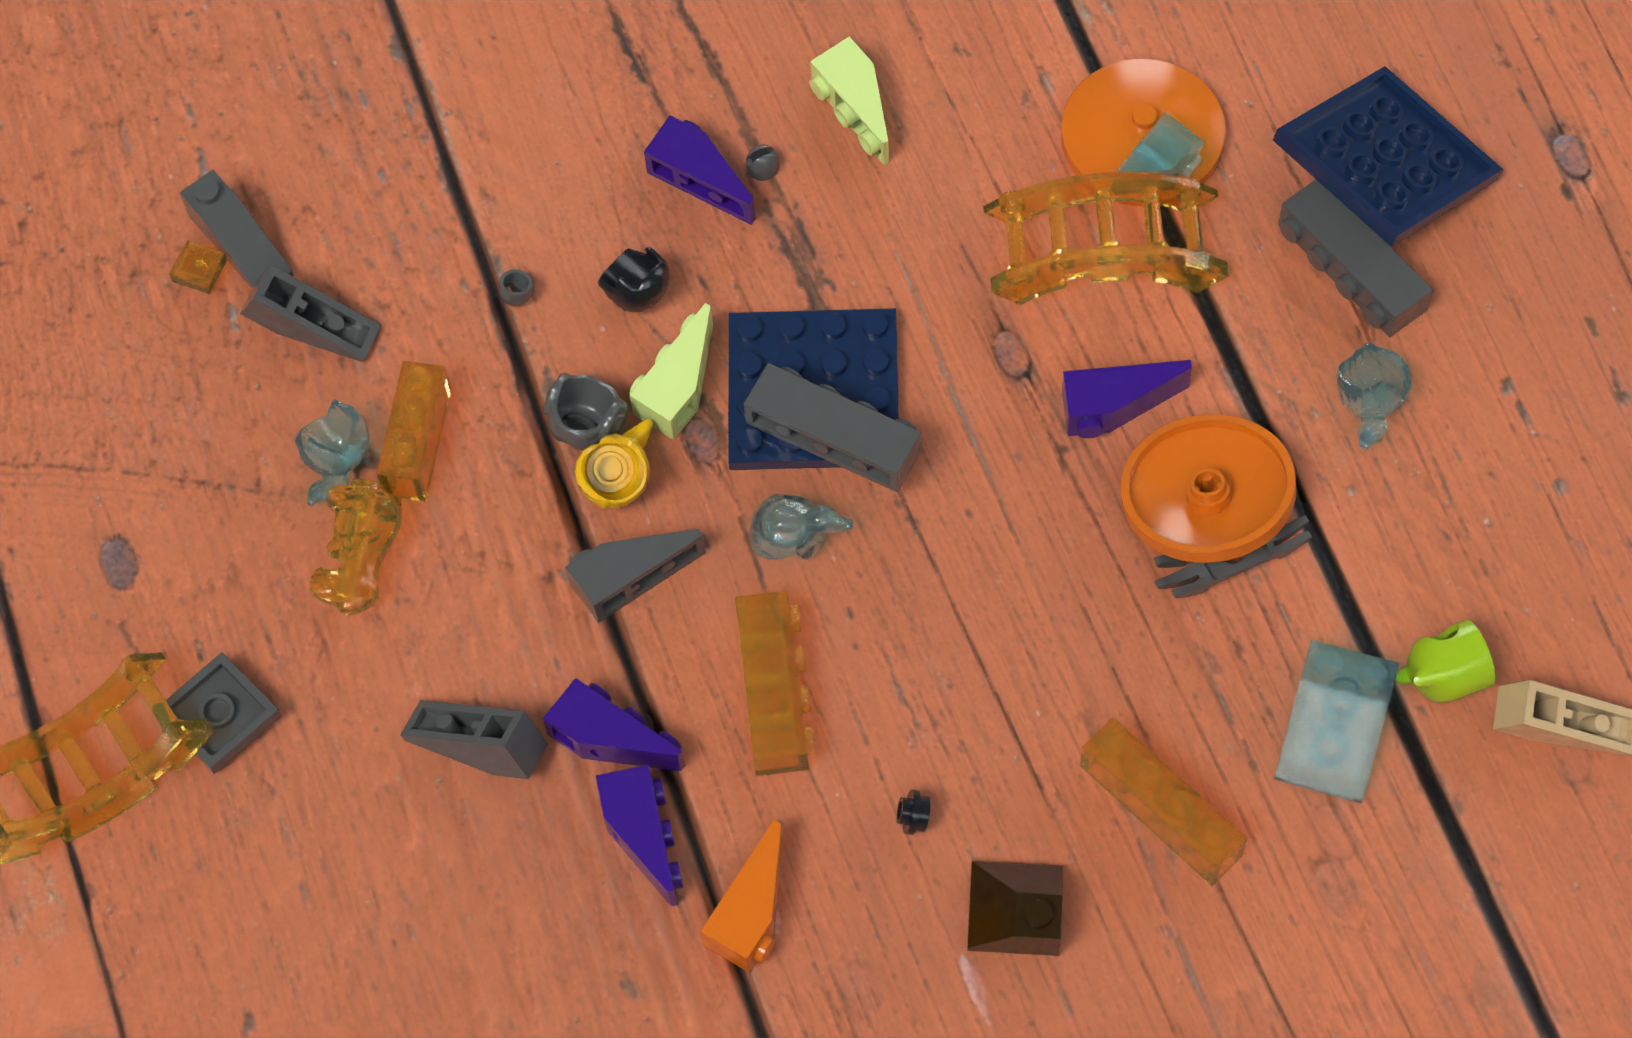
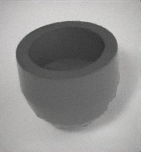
[746,144,779,181]
[499,269,533,306]

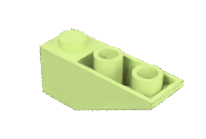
[809,36,889,165]
[629,303,713,440]

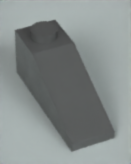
[179,169,294,288]
[240,264,381,362]
[565,529,706,623]
[400,700,548,779]

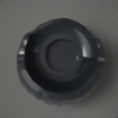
[598,246,670,312]

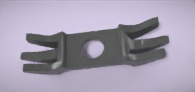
[1154,515,1312,598]

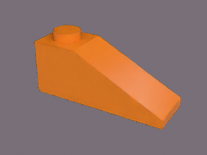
[700,819,783,973]

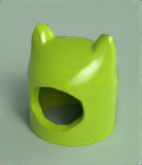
[1395,619,1496,704]

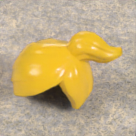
[575,418,653,509]

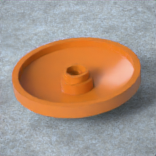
[1061,59,1225,206]
[1120,414,1296,563]

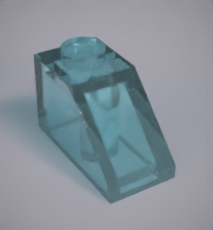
[1109,112,1205,191]

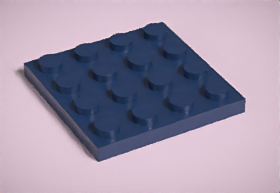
[1273,66,1503,247]
[728,308,899,470]

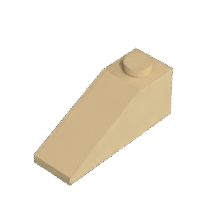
[1493,680,1632,757]

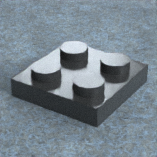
[155,652,282,774]

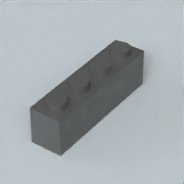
[1278,179,1433,338]
[744,363,921,493]

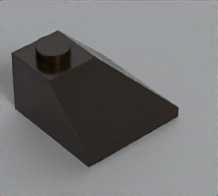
[967,861,1063,956]

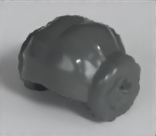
[543,373,629,450]

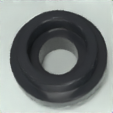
[896,789,931,835]

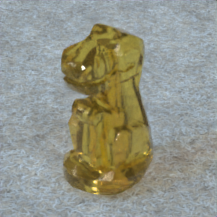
[309,479,402,616]

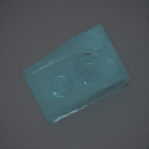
[1274,640,1399,804]

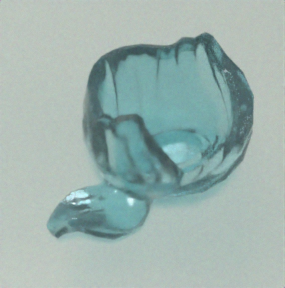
[1336,342,1412,450]
[295,399,370,507]
[749,493,853,561]

